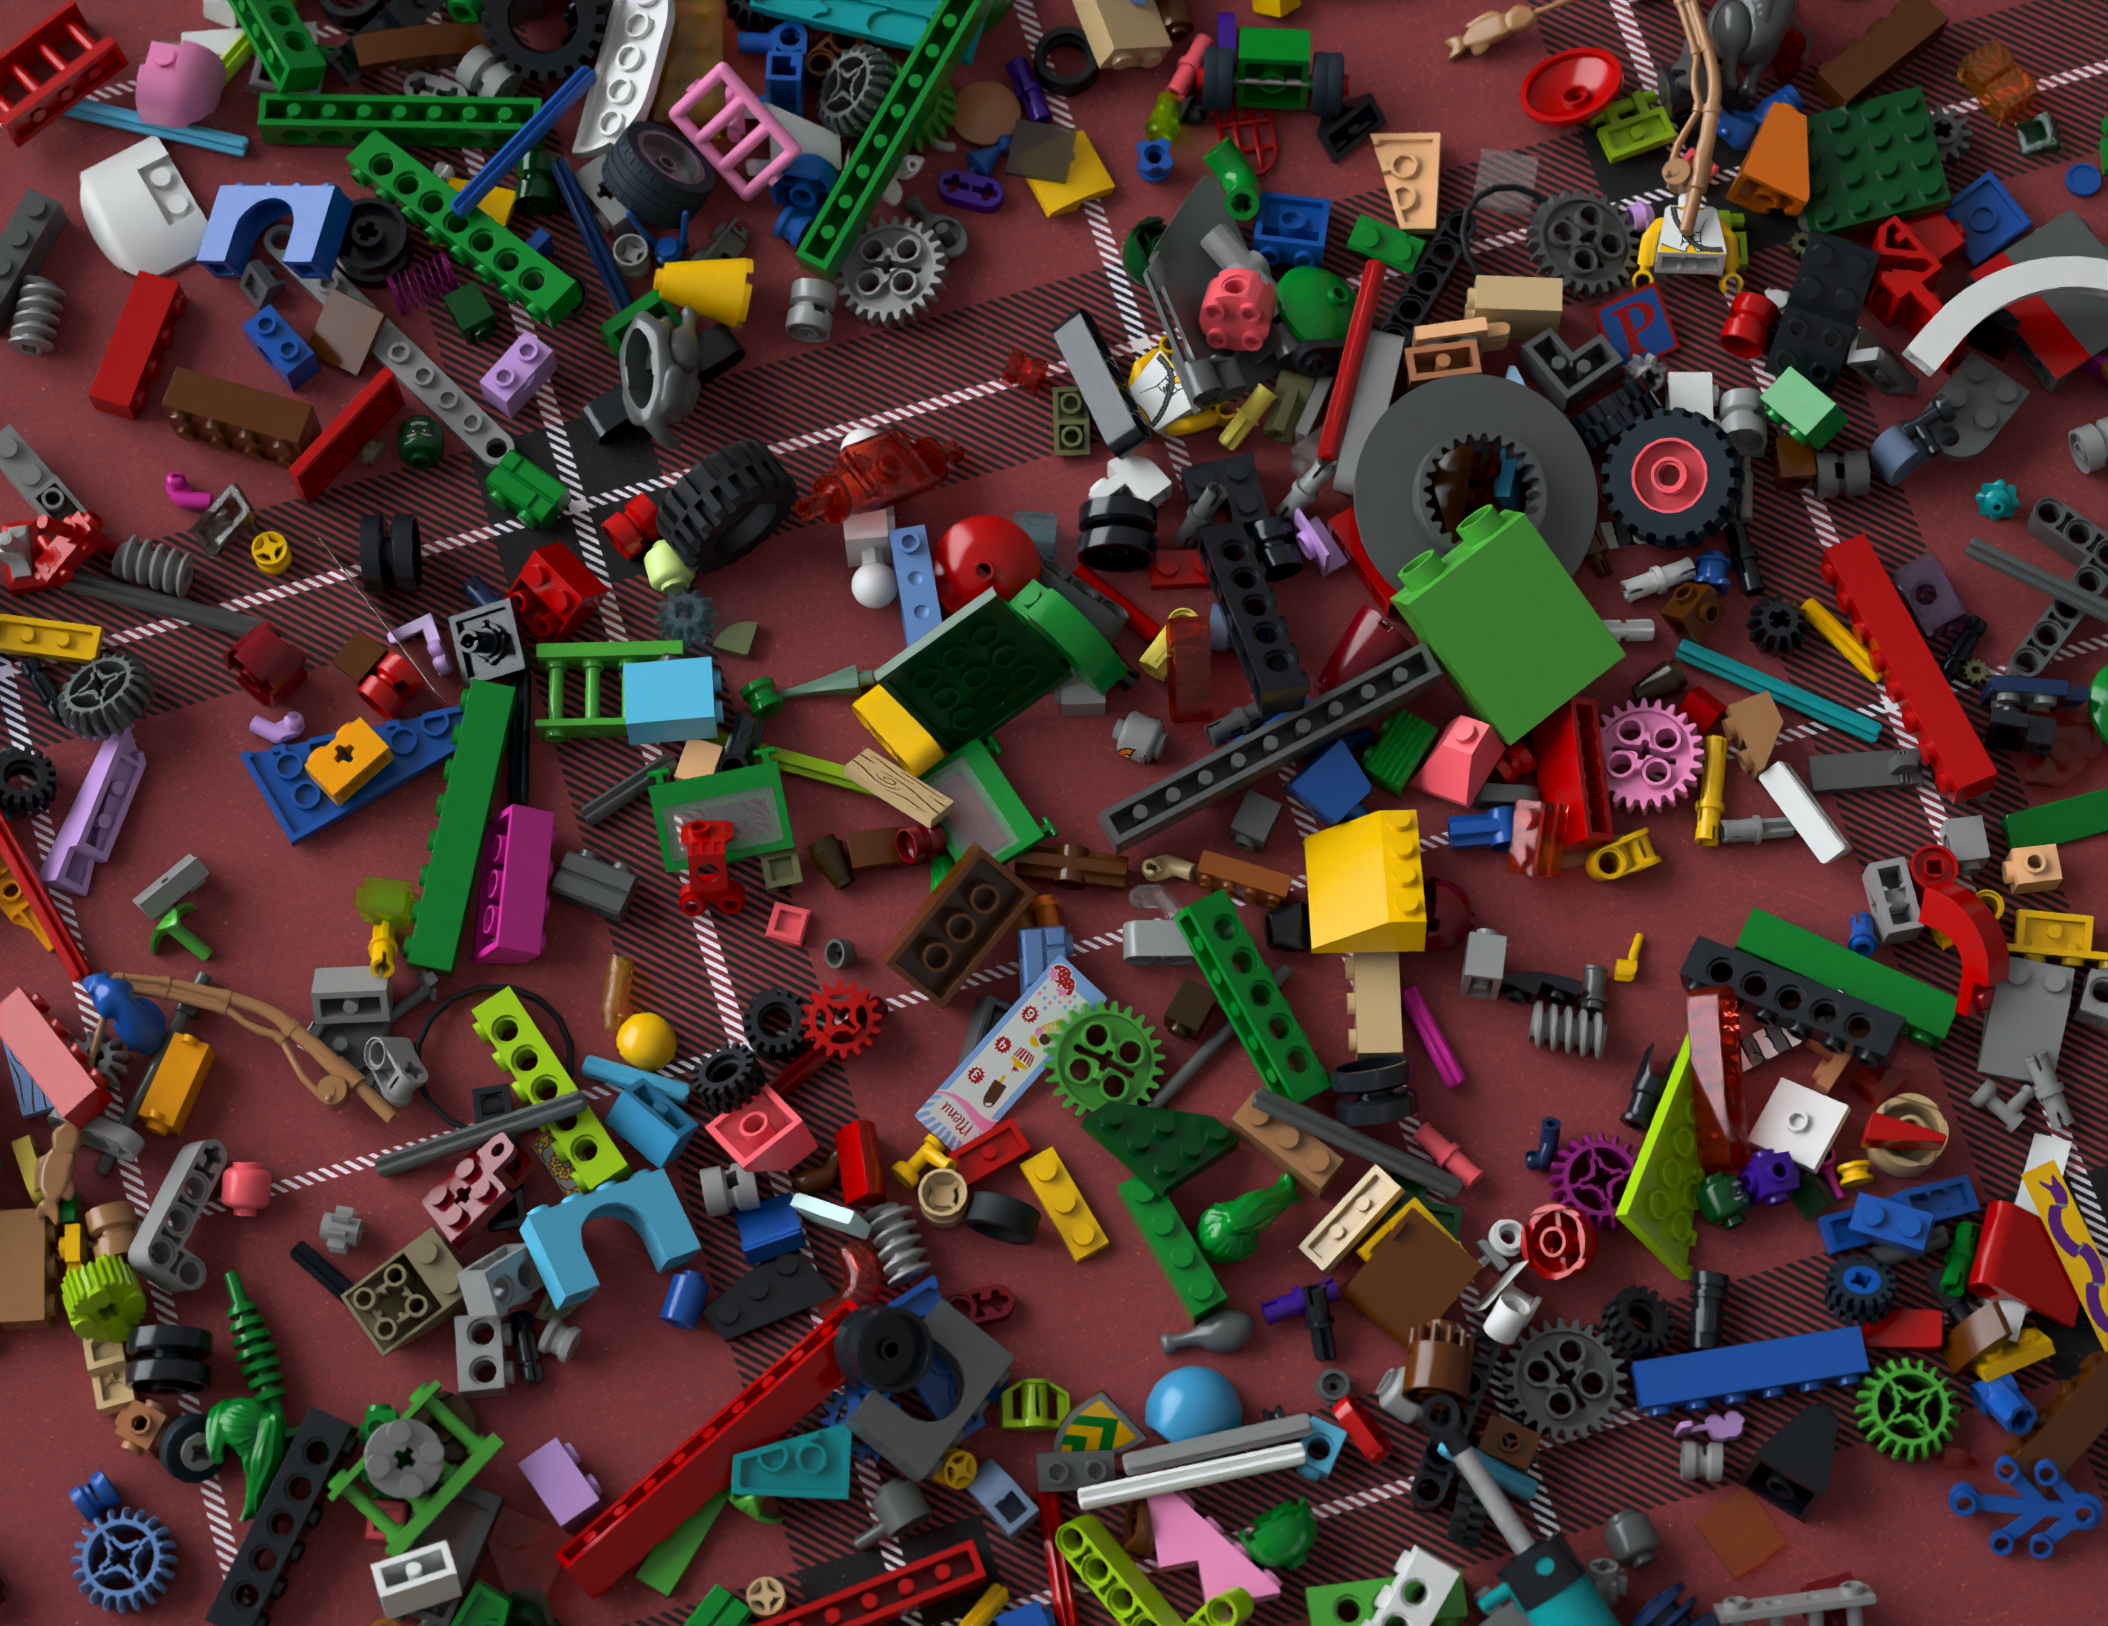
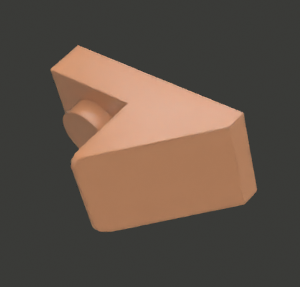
[1805,1029,1869,1096]

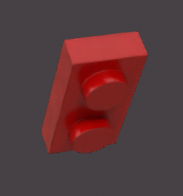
[1150,549,1211,590]
[947,1117,1032,1189]

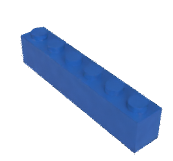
[1629,1326,1870,1418]

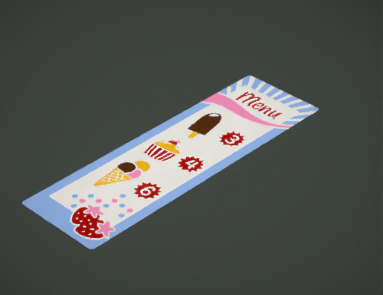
[915,955,1107,1151]

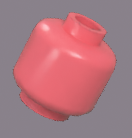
[221,1161,272,1216]

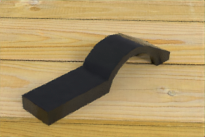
[325,0,448,87]

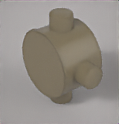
[361,440,385,465]

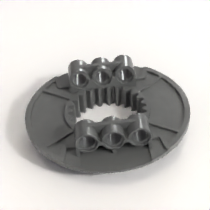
[1353,374,1598,592]

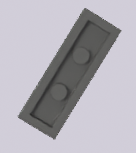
[1807,748,1924,795]

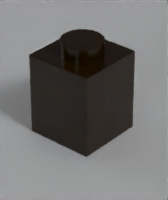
[1164,977,1218,1042]

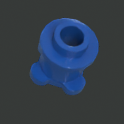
[1136,137,1173,183]
[1695,550,1732,596]

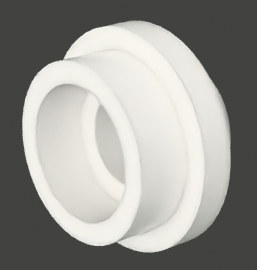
[1488,1219,1523,1257]

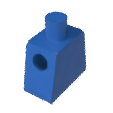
[1282,739,1372,825]

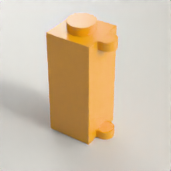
[138,1032,216,1136]

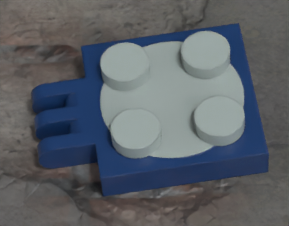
[1980,675,2090,715]

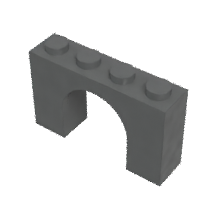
[843,1299,1015,1483]

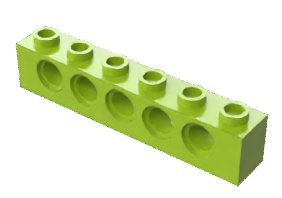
[471,986,634,1193]

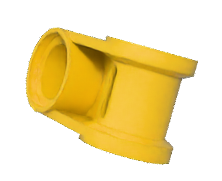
[1585,827,1662,882]

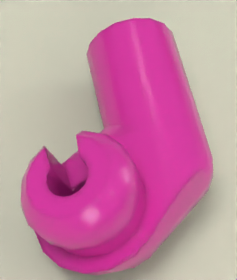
[165,471,214,511]

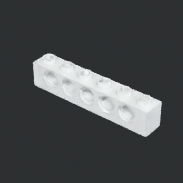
[1361,1545,1460,1626]

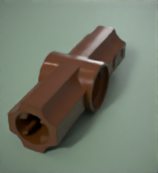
[1014,844,1129,891]

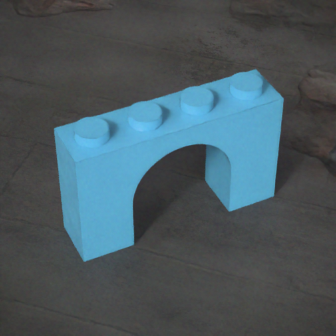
[519,1168,701,1311]

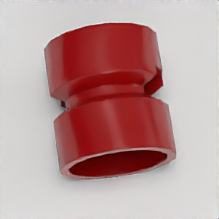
[1718,292,1779,359]
[601,493,661,561]
[356,652,426,721]
[1908,844,1959,905]

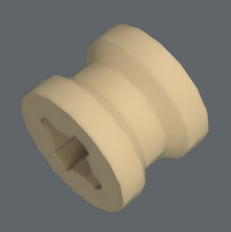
[746,1577,787,1620]

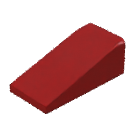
[1860,1112,1947,1150]
[1861,1309,1942,1353]

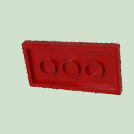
[288,366,405,504]

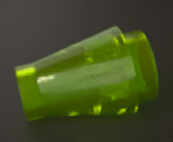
[1145,92,1180,144]

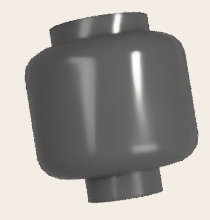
[1603,1508,1661,1570]

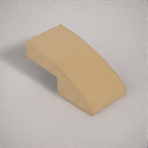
[82,1338,137,1417]

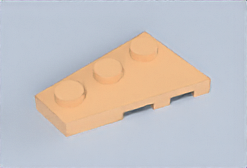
[1371,133,1442,235]

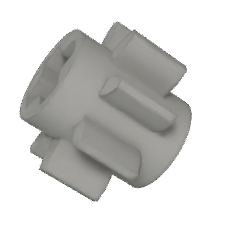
[1621,352,1667,393]
[319,1205,364,1254]
[1586,1558,1628,1607]

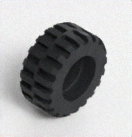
[656,439,797,573]

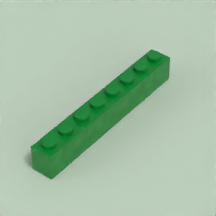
[402,679,517,978]

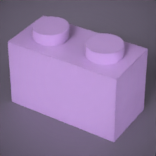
[518,1437,603,1533]

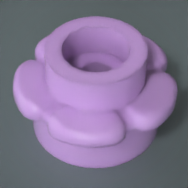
[1626,200,1655,234]

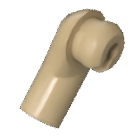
[1141,854,1198,882]

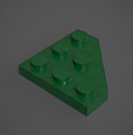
[1081,1101,1240,1198]

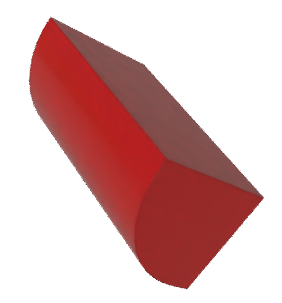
[834,1119,886,1206]

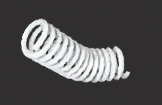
[927,137,956,152]

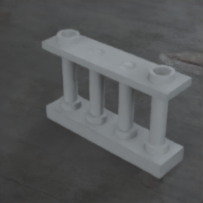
[1713,1581,1877,1626]

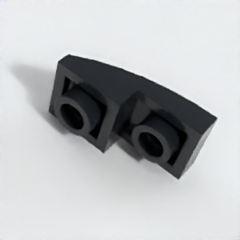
[1499,972,1583,1006]

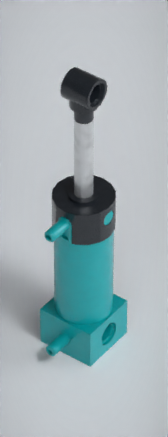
[1416,1395,1621,1626]

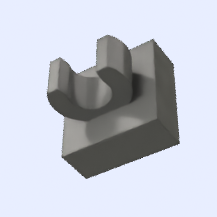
[238,259,287,311]

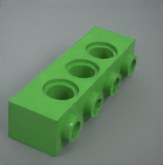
[1304,1569,1468,1626]

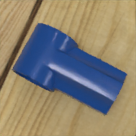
[1447,806,1523,852]
[1969,1373,2038,1436]

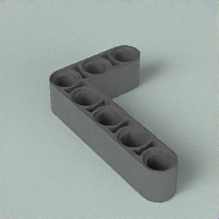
[2005,497,2108,678]

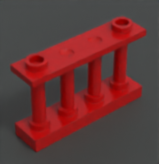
[0,0,129,148]

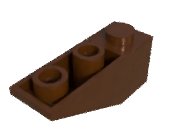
[1430,442,1491,544]

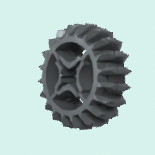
[816,44,899,139]
[57,651,156,742]

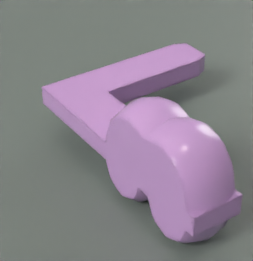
[387,613,454,677]
[1673,1410,1745,1443]

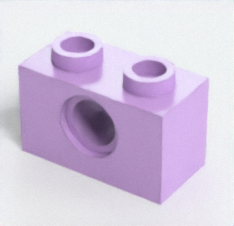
[479,330,558,419]

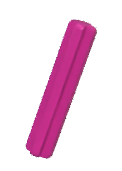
[1401,986,1465,1089]

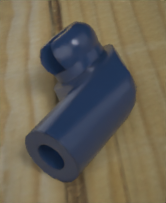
[1525,1117,1561,1172]

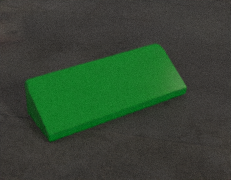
[2000,788,2108,851]

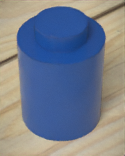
[659,1269,709,1330]

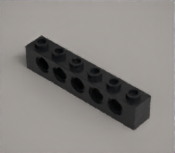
[1197,520,1310,717]
[1679,935,1908,1071]
[205,1406,359,1626]

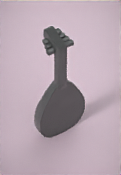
[314,969,439,1076]

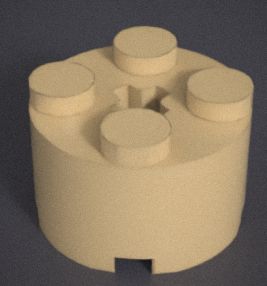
[1866,1093,1949,1178]

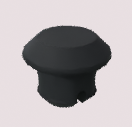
[1178,95,1208,126]

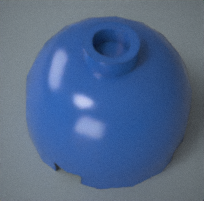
[769,153,840,219]

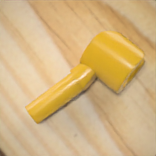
[1614,933,1645,982]

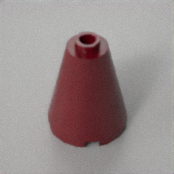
[1317,604,1413,695]

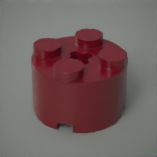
[223,621,308,709]

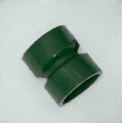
[514,151,561,216]

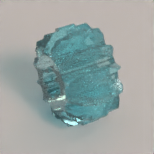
[655,585,718,649]

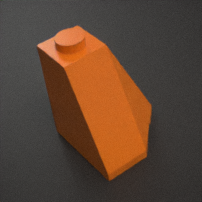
[1725,101,1810,216]

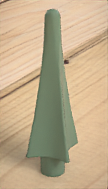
[776,664,875,699]

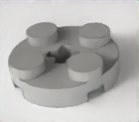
[364,1419,444,1498]

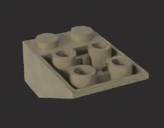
[340,1226,467,1357]

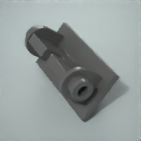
[689,216,751,261]
[1037,1450,1115,1492]

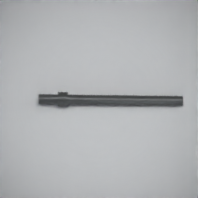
[1144,963,1294,1109]
[94,971,212,1177]

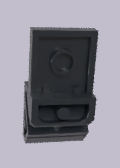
[1763,228,1881,394]

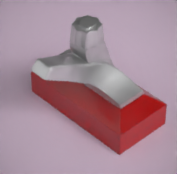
[0,519,47,596]

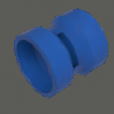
[68,1469,122,1523]

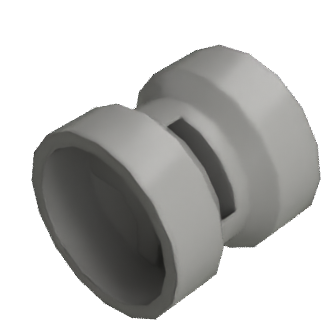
[613,233,651,281]
[1680,1441,1723,1482]

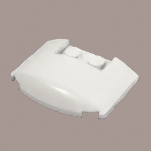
[80,136,208,277]

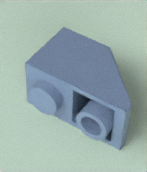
[965,1458,1041,1542]

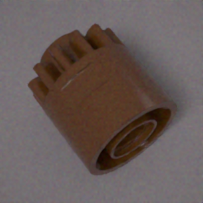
[1402,1319,1475,1410]

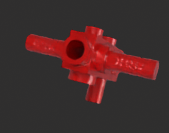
[34,510,121,588]

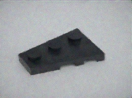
[701,1249,839,1343]

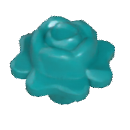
[1975,479,2020,521]

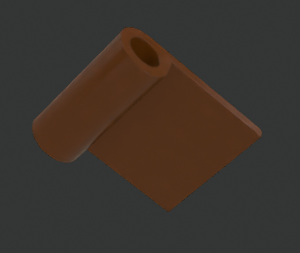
[1341,1207,1483,1351]

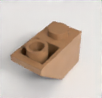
[1722,690,1783,782]

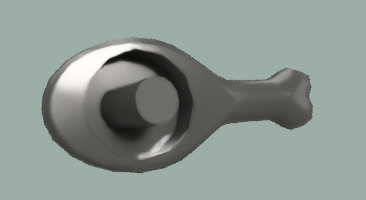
[904,194,969,260]
[1160,1308,1254,1354]

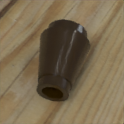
[1630,659,1688,704]
[808,833,856,891]

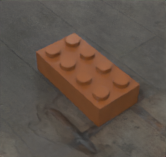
[1196,849,1293,910]

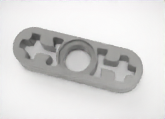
[47,1108,145,1162]

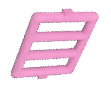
[669,62,802,201]

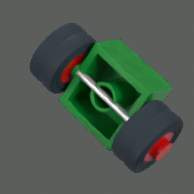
[1197,27,1349,117]

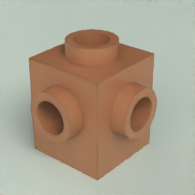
[114,1399,173,1458]

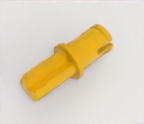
[368,921,398,979]

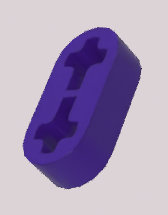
[1217,12,1236,72]
[938,169,1004,214]

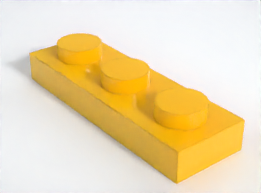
[0,613,105,664]
[1020,1146,1109,1264]

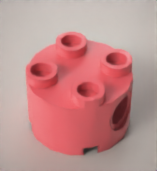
[1199,268,1277,351]

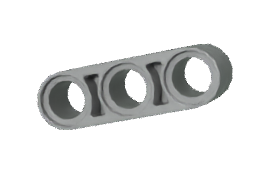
[1123,920,1222,965]

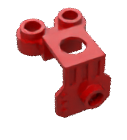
[679,820,746,917]

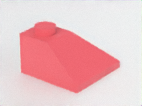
[1409,715,1506,808]
[705,1083,818,1172]

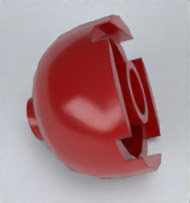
[1520,1204,1599,1280]

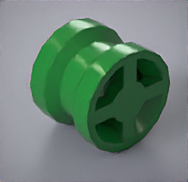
[740,676,785,720]

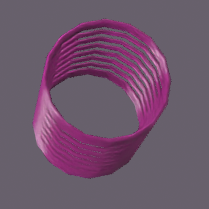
[385,252,459,316]

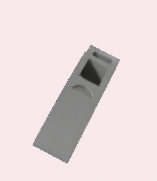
[0,424,103,535]

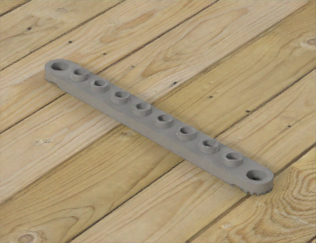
[264,224,516,469]

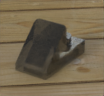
[190,483,258,557]

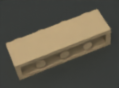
[1345,952,1403,1060]

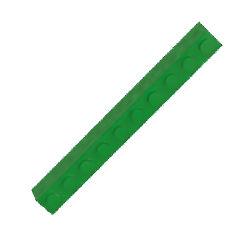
[795,0,995,283]

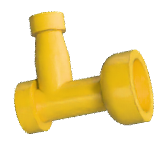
[890,1134,957,1190]

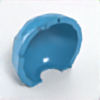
[1145,1366,1243,1464]

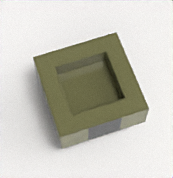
[760,847,804,893]

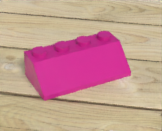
[471,804,557,965]

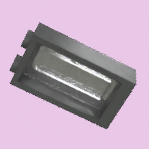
[375,1476,507,1626]

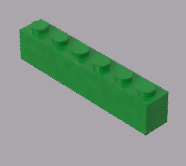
[1734,907,1957,1049]

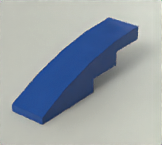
[1816,1174,1981,1256]

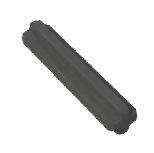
[580,752,678,826]

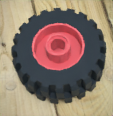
[1601,407,1745,550]

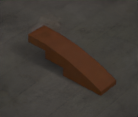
[352,23,492,73]

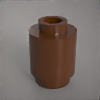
[1155,0,1194,41]

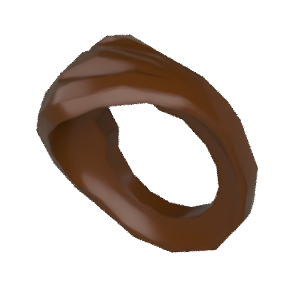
[1123,1498,1156,1555]

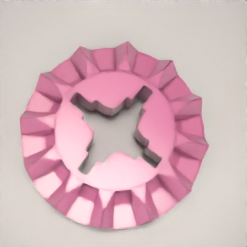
[725,86,746,142]

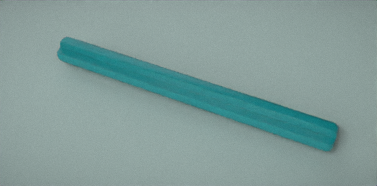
[1675,639,1882,743]

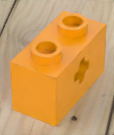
[304,717,394,807]

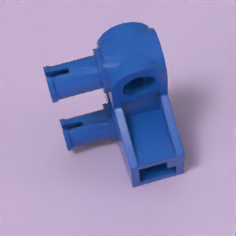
[738,21,810,118]

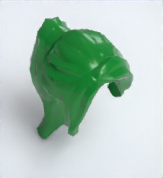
[1195,1173,1302,1264]
[206,1397,285,1522]

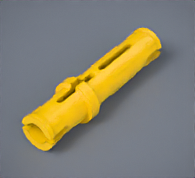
[1694,735,1729,847]

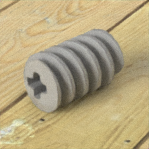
[7,275,66,356]
[112,534,194,598]
[1527,1000,1609,1060]
[864,1202,932,1288]

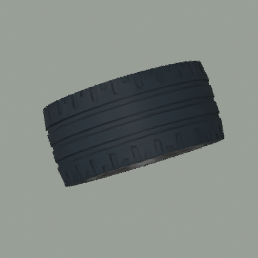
[601,121,716,229]

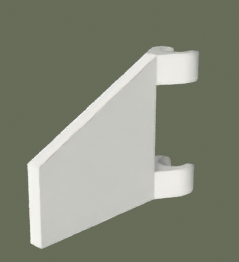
[744,102,842,176]

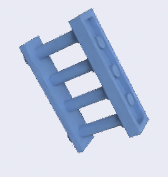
[888,524,942,647]

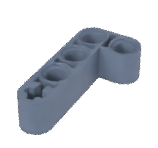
[1868,411,1957,487]

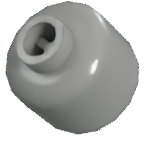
[1376,1366,1432,1424]

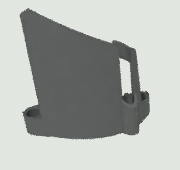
[1143,175,1302,416]

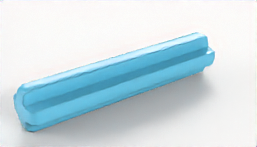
[582,1055,691,1105]
[1438,1442,1538,1500]

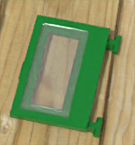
[917,735,1059,865]
[647,746,796,873]

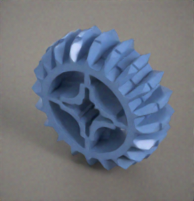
[71,1507,178,1614]

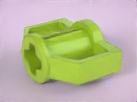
[999,1378,1070,1432]

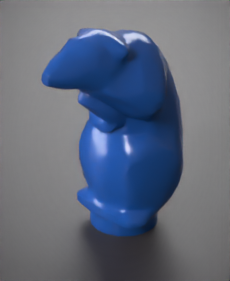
[1717,84,1804,151]
[83,972,166,1055]

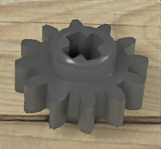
[1928,105,1973,166]

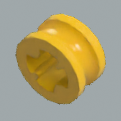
[1836,1160,1874,1188]

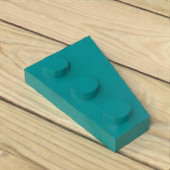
[731,1423,852,1499]

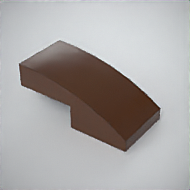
[846,827,927,873]
[1941,1301,2013,1377]

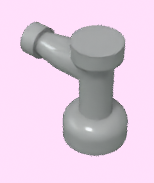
[1968,1078,2035,1133]

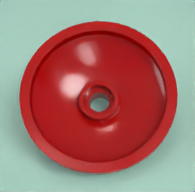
[1520,47,1624,127]
[932,515,1041,614]

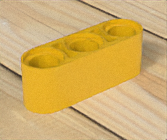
[851,684,944,778]

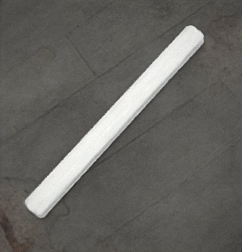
[1077,1442,1306,1510]

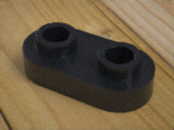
[1292,339,1346,377]

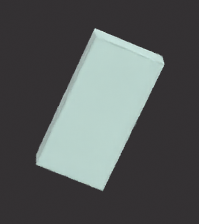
[790,1193,872,1240]

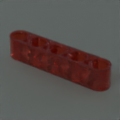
[1687,984,1749,1172]

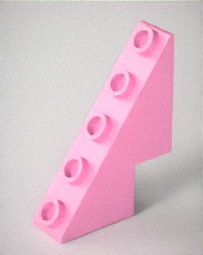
[1140,1470,1283,1608]

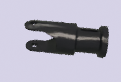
[1619,1043,1677,1132]

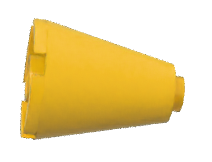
[653,258,754,329]

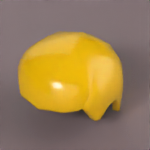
[616,1012,678,1072]

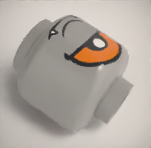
[1112,711,1169,765]

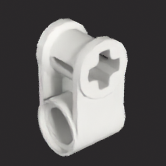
[1483,1280,1543,1344]

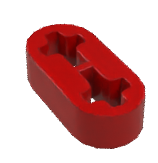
[1332,1394,1393,1464]

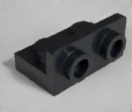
[1965,308,2021,361]

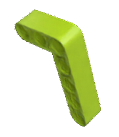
[1055,1514,1254,1626]

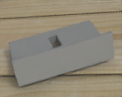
[132,853,210,921]

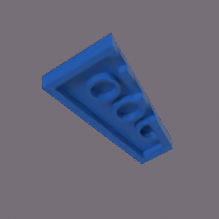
[887,1274,986,1441]

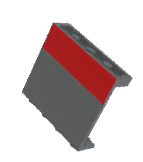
[1964,209,2108,395]

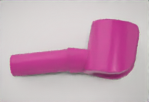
[1818,1146,1845,1200]

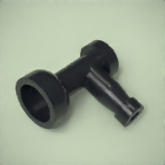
[1899,393,1957,458]

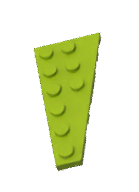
[1615,1028,1721,1280]

